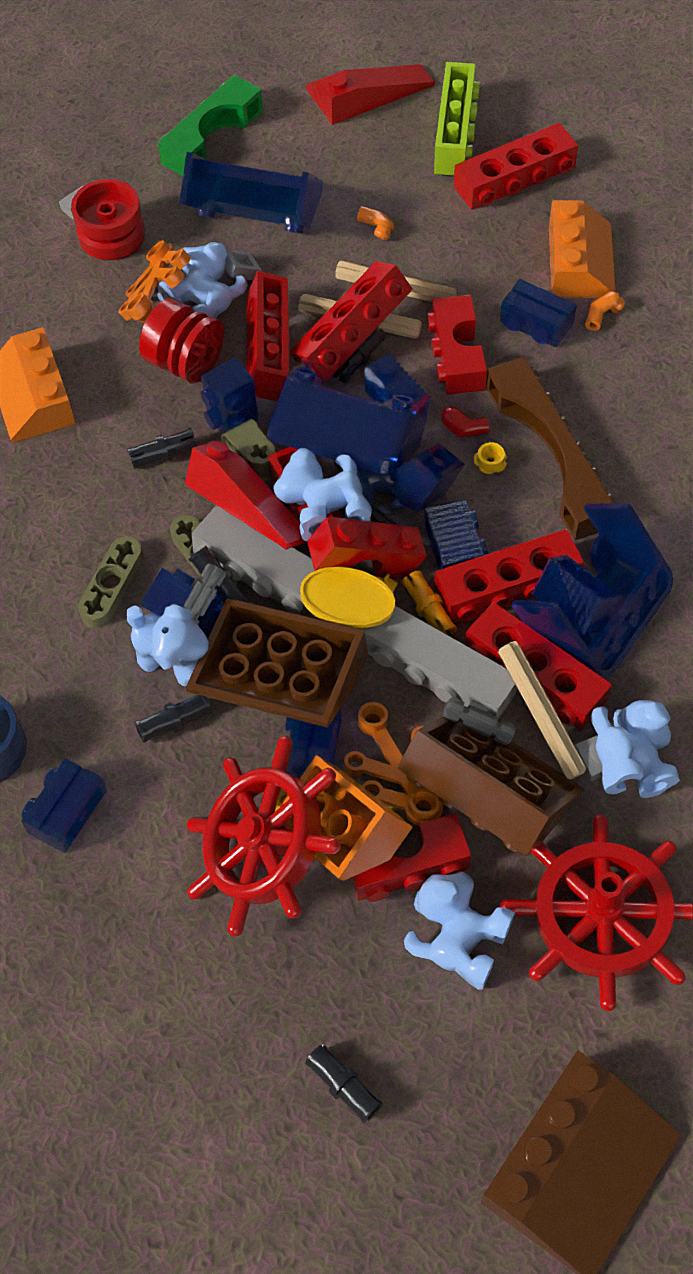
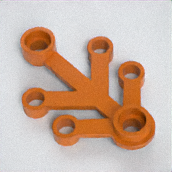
[118,240,191,323]
[344,702,443,825]

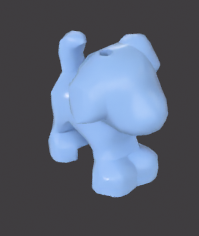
[157,242,248,318]
[274,448,372,541]
[127,604,209,686]
[591,700,680,798]
[404,872,515,990]

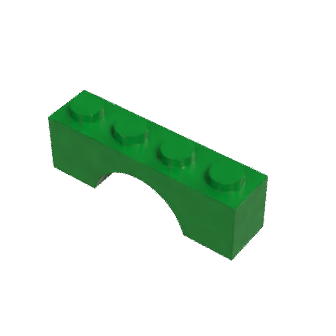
[158,75,263,179]

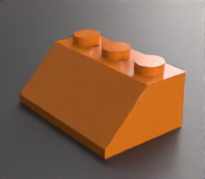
[549,200,616,298]
[0,327,76,443]
[280,755,412,881]

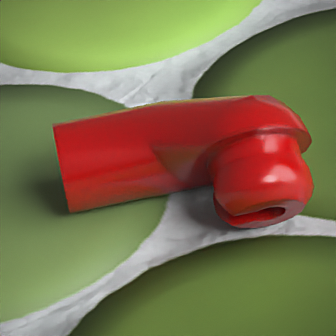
[441,406,489,438]

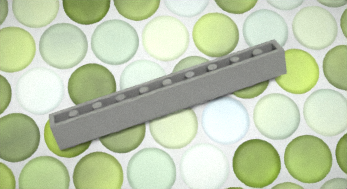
[192,505,517,721]

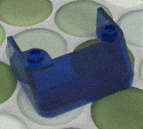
[179,152,324,234]
[267,361,431,474]
[511,503,673,678]

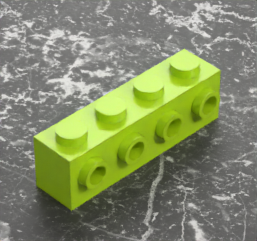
[434,62,480,176]

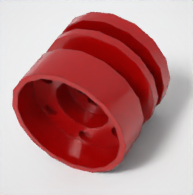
[139,298,224,384]

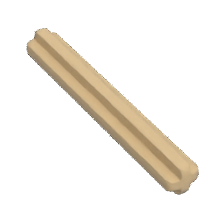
[335,260,457,302]
[298,294,422,339]
[499,641,587,779]

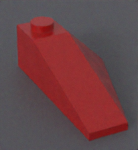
[306,64,435,125]
[185,441,307,550]

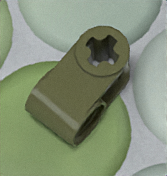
[222,419,276,484]

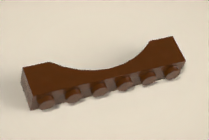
[486,356,617,541]

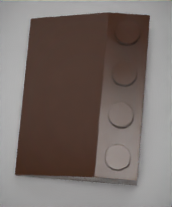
[186,598,368,728]
[397,717,585,856]
[481,1050,681,1274]

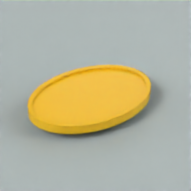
[300,567,395,629]

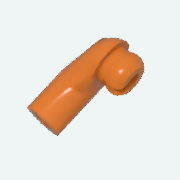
[357,206,394,240]
[585,291,625,331]

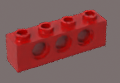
[454,123,578,210]
[289,261,413,381]
[245,271,289,401]
[434,529,584,622]
[465,602,612,731]

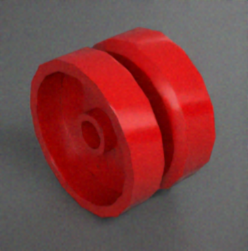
[71,179,145,260]

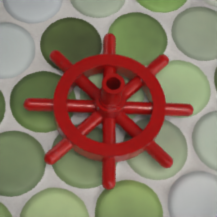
[186,736,341,937]
[500,814,693,1011]

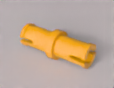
[402,570,457,636]

